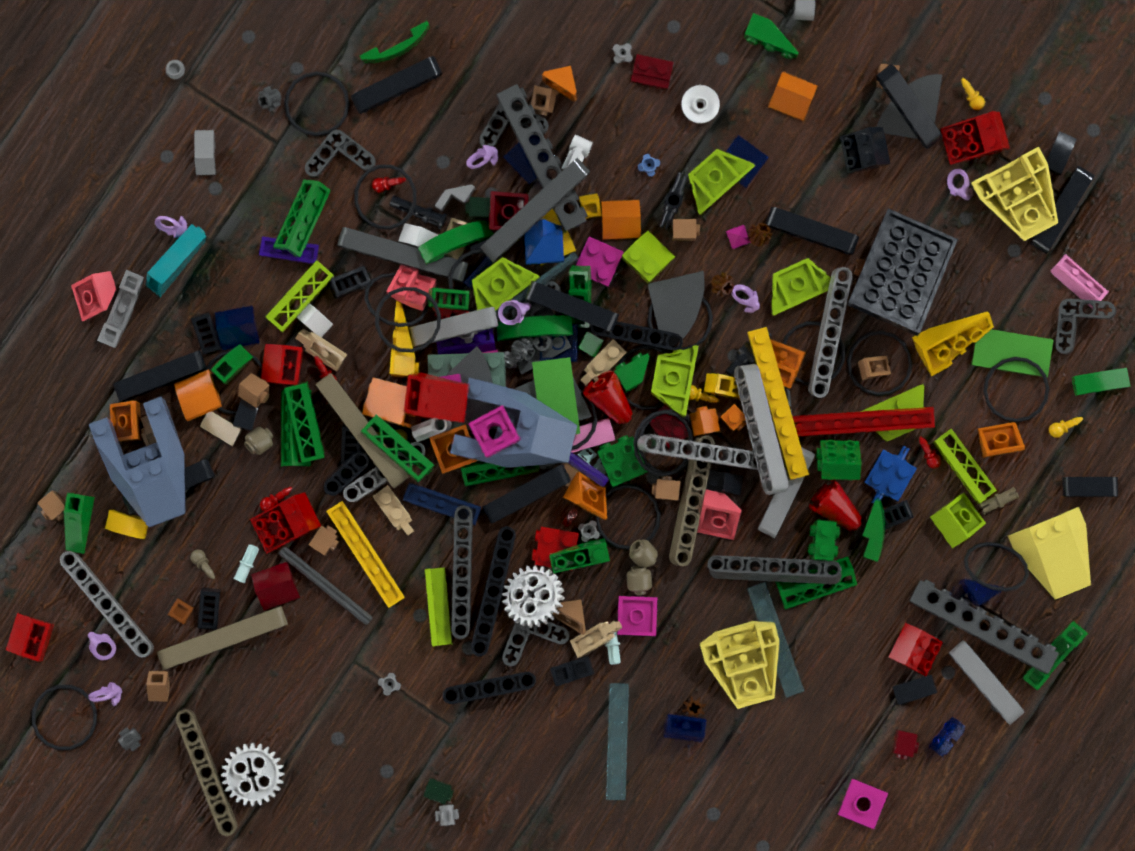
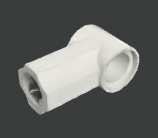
[561,135,593,170]
[411,418,452,442]

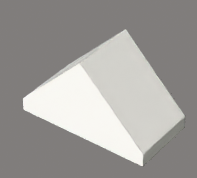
[398,223,438,248]
[292,299,333,337]

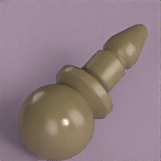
[190,549,215,579]

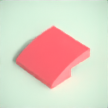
[386,265,437,311]

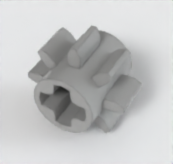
[435,805,459,826]

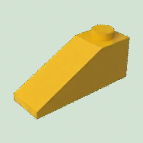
[704,373,740,400]

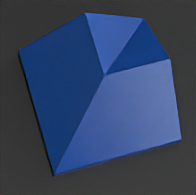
[524,219,564,265]

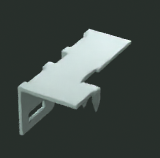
[578,448,606,474]

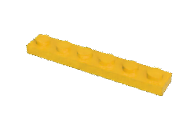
[326,501,405,608]

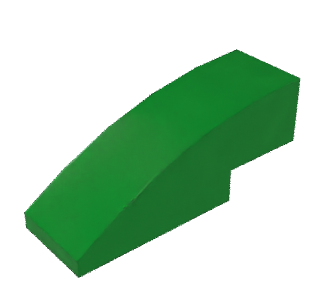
[569,266,591,328]
[1071,368,1130,396]
[862,498,885,562]

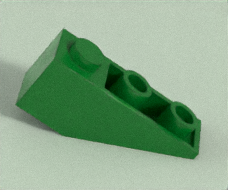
[744,13,799,59]
[64,492,95,554]
[549,538,610,573]

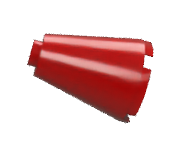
[583,370,633,424]
[809,479,862,531]

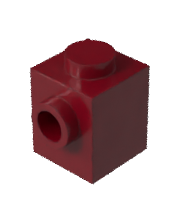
[892,730,919,760]

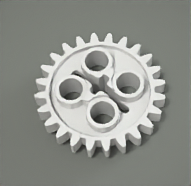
[502,565,564,628]
[221,743,285,806]

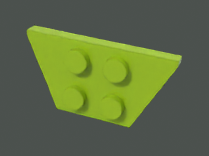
[688,149,756,215]
[472,257,540,311]
[772,258,831,316]
[651,345,699,417]
[860,384,924,442]

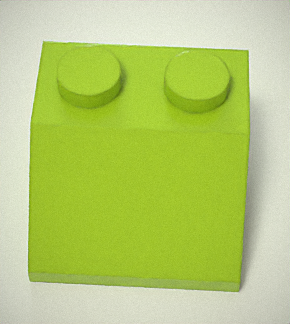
[622,231,675,284]
[930,492,986,548]

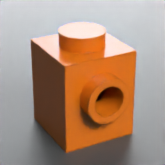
[719,404,746,432]
[689,406,720,436]

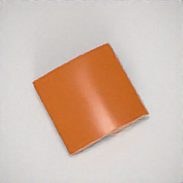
[770,339,806,388]
[174,369,222,421]

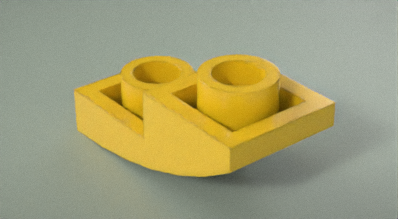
[105,510,148,539]

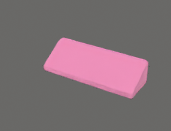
[1050,254,1108,309]
[571,418,615,453]

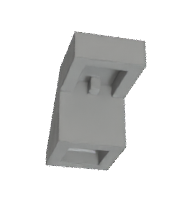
[194,130,216,175]
[435,184,475,212]

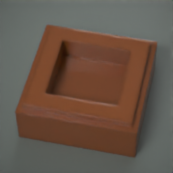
[167,598,195,625]

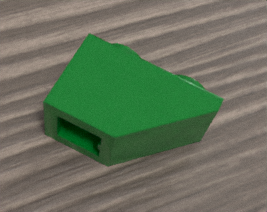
[211,344,254,385]
[614,353,650,393]

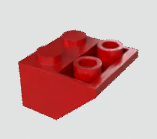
[261,344,304,386]
[6,613,55,661]
[889,623,943,676]

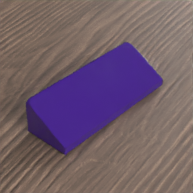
[437,328,496,355]

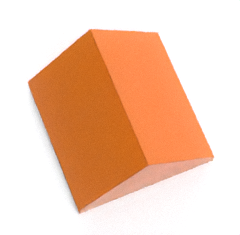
[542,66,577,102]
[768,72,817,121]
[601,200,641,240]
[110,401,142,442]
[978,422,1025,458]
[429,424,478,474]
[563,472,607,520]

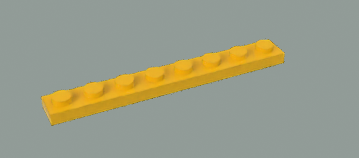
[747,327,809,480]

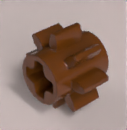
[747,223,772,247]
[711,272,735,297]
[682,696,706,720]

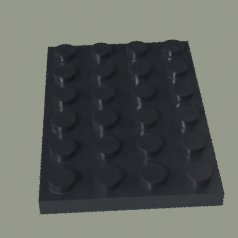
[847,208,958,336]

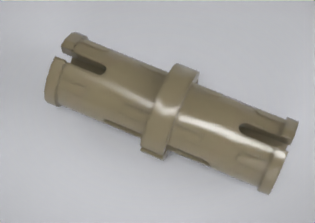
[979,487,1019,515]

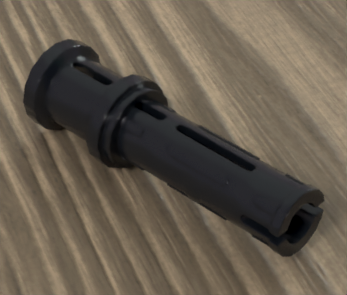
[389,195,448,230]

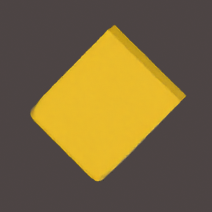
[579,194,602,219]

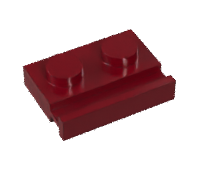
[631,54,674,90]
[649,405,688,448]

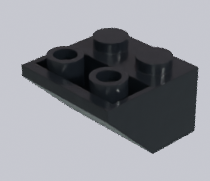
[840,127,891,174]

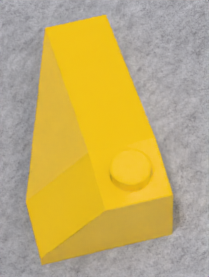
[390,300,419,378]
[912,311,994,376]

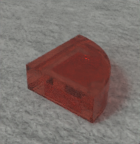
[562,508,579,528]

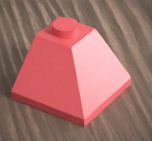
[71,271,116,322]
[697,490,741,540]

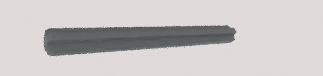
[279,547,372,625]

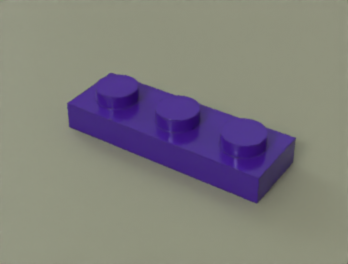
[259,236,319,264]

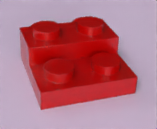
[532,527,579,571]

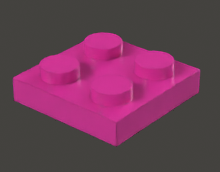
[576,237,624,287]
[617,596,657,636]

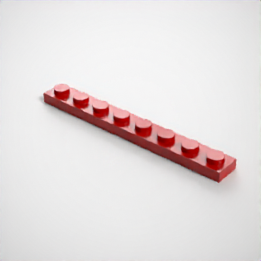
[792,407,935,436]

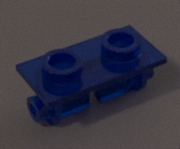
[929,717,966,757]

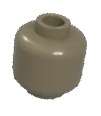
[244,427,273,455]
[629,539,658,568]
[626,566,652,595]

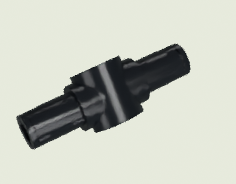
[658,172,689,230]
[725,332,772,377]

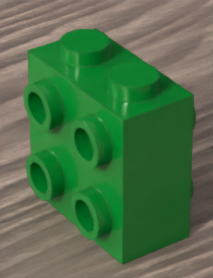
[597,435,648,488]
[816,440,862,480]
[808,520,840,561]

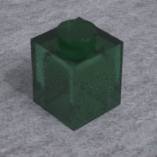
[465,197,490,219]
[423,777,454,804]

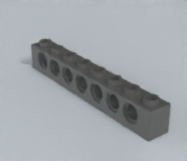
[496,84,588,233]
[909,579,1059,675]

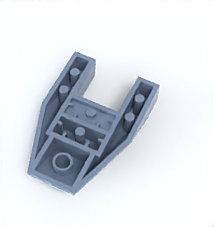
[450,378,577,468]
[89,397,185,528]

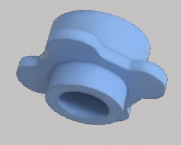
[638,154,660,176]

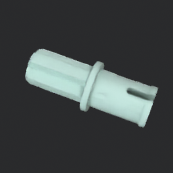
[234,545,259,583]
[605,632,621,665]

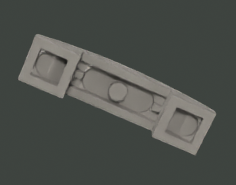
[97,270,144,348]

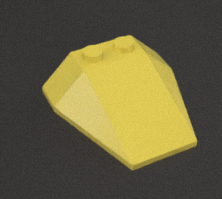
[971,147,1058,241]
[1008,507,1091,600]
[700,621,779,709]

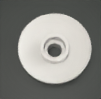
[682,85,720,123]

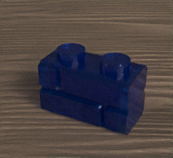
[663,714,706,743]

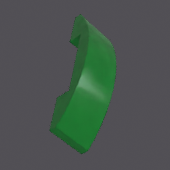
[359,21,430,63]
[418,220,494,265]
[497,315,573,341]
[1023,621,1088,691]

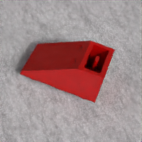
[940,111,1010,165]
[404,372,469,423]
[250,492,321,554]

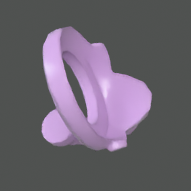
[466,145,498,169]
[947,169,973,200]
[155,216,187,238]
[731,285,760,313]
[498,300,531,325]
[88,632,116,660]
[89,682,122,706]

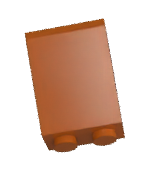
[362,378,422,430]

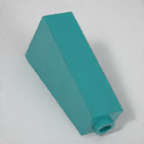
[146,224,206,297]

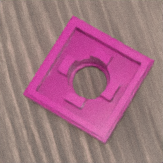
[468,405,521,458]
[838,779,888,829]

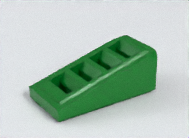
[428,288,470,310]

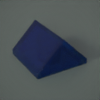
[215,305,260,350]
[959,579,1002,606]

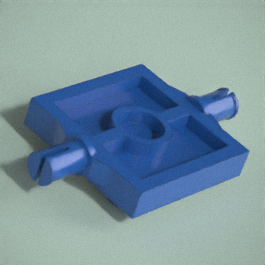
[865,446,917,504]

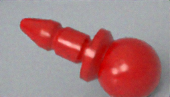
[372,177,406,193]
[314,356,337,380]
[919,436,942,469]
[260,487,293,512]

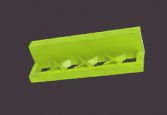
[266,260,334,332]
[932,429,997,504]
[425,568,452,646]

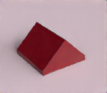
[489,191,529,232]
[251,562,300,611]

